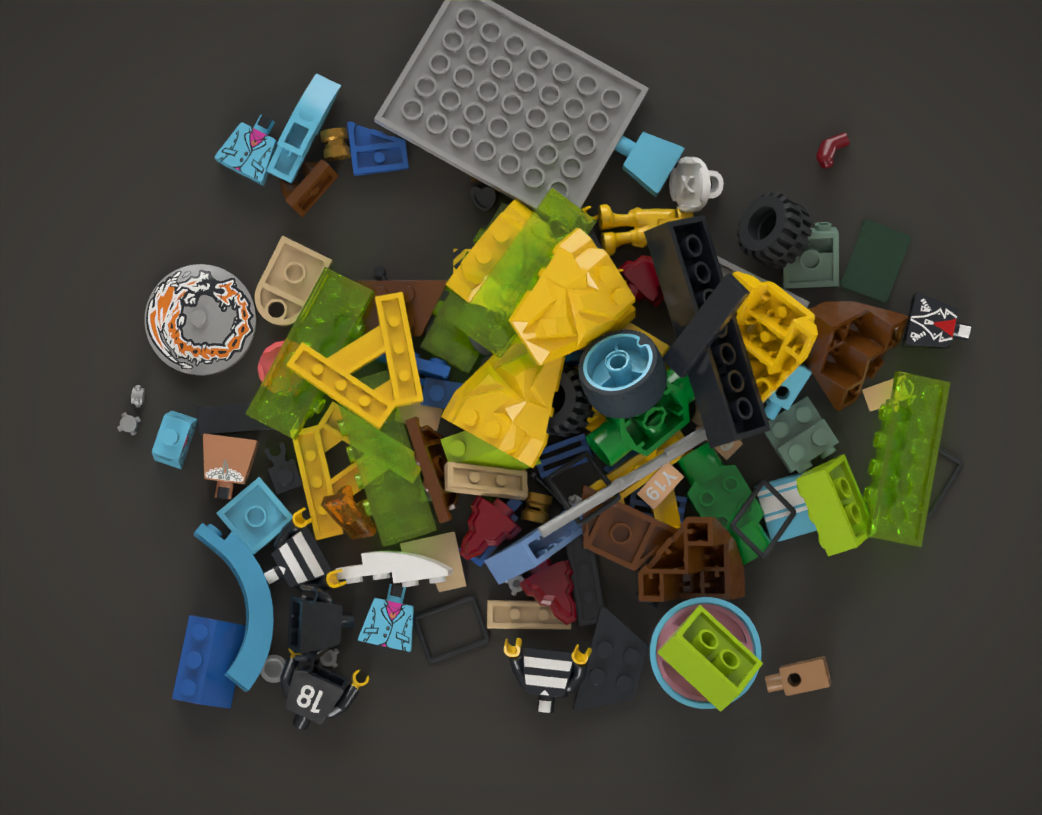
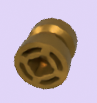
[320,128,351,161]
[520,492,553,524]

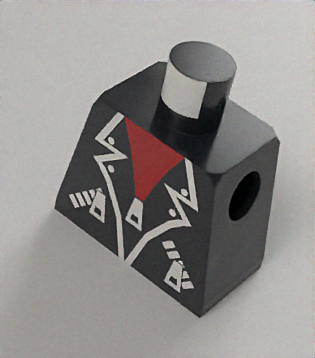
[901,293,971,349]

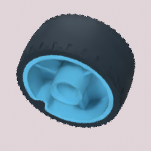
[578,329,667,419]

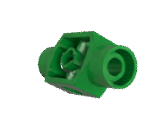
[586,368,695,467]
[677,442,771,565]

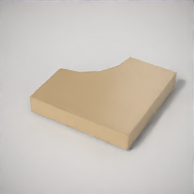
[400,532,466,592]

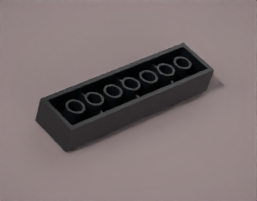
[644,215,771,449]

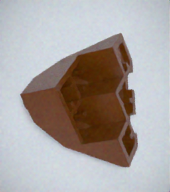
[806,301,909,411]
[638,517,745,602]

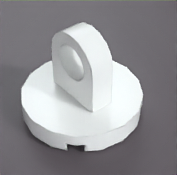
[669,157,724,213]

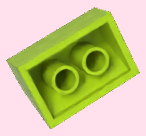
[440,431,541,470]
[796,454,876,556]
[657,605,763,712]

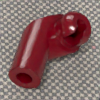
[816,132,850,169]

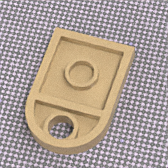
[255,236,332,326]

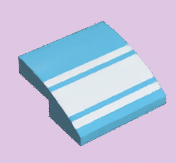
[754,470,817,542]

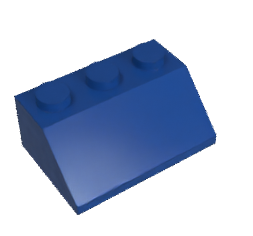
[172,615,246,709]

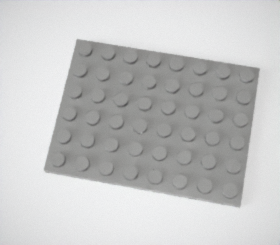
[374,0,649,230]

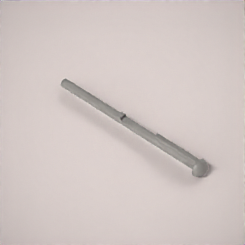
[538,426,707,538]

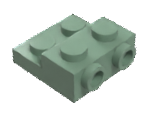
[782,222,839,289]
[764,396,839,474]

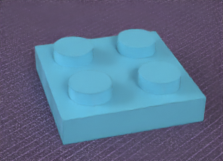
[217,477,293,556]

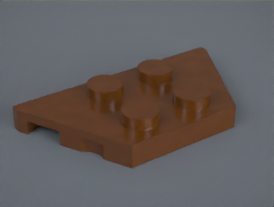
[341,280,448,336]
[405,417,461,523]
[582,484,678,571]

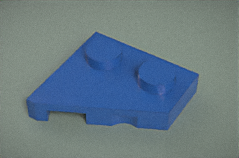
[347,122,409,176]

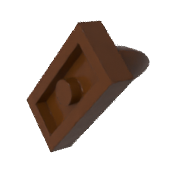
[280,159,339,217]

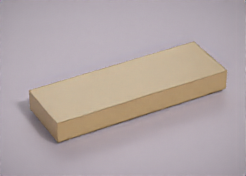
[444,462,528,501]
[487,600,571,629]

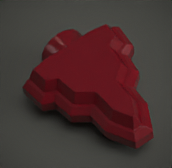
[618,255,664,308]
[460,495,522,560]
[519,558,576,625]

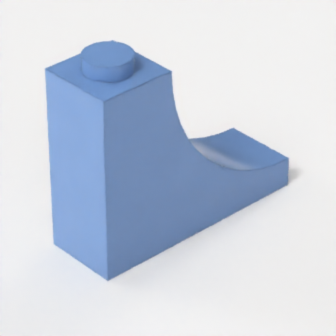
[484,504,582,584]

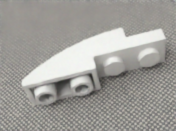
[336,551,453,587]

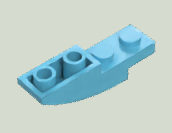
[266,74,341,184]

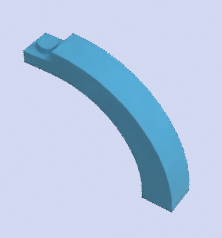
[193,523,274,692]

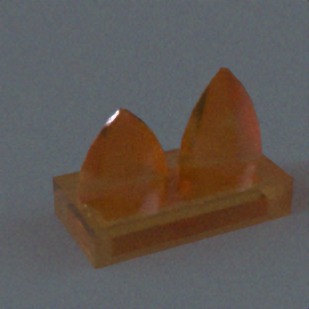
[321,485,377,540]

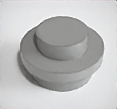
[260,655,286,683]

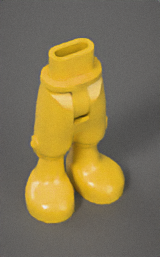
[598,204,693,256]

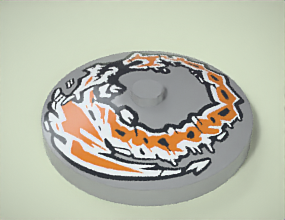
[145,264,257,376]

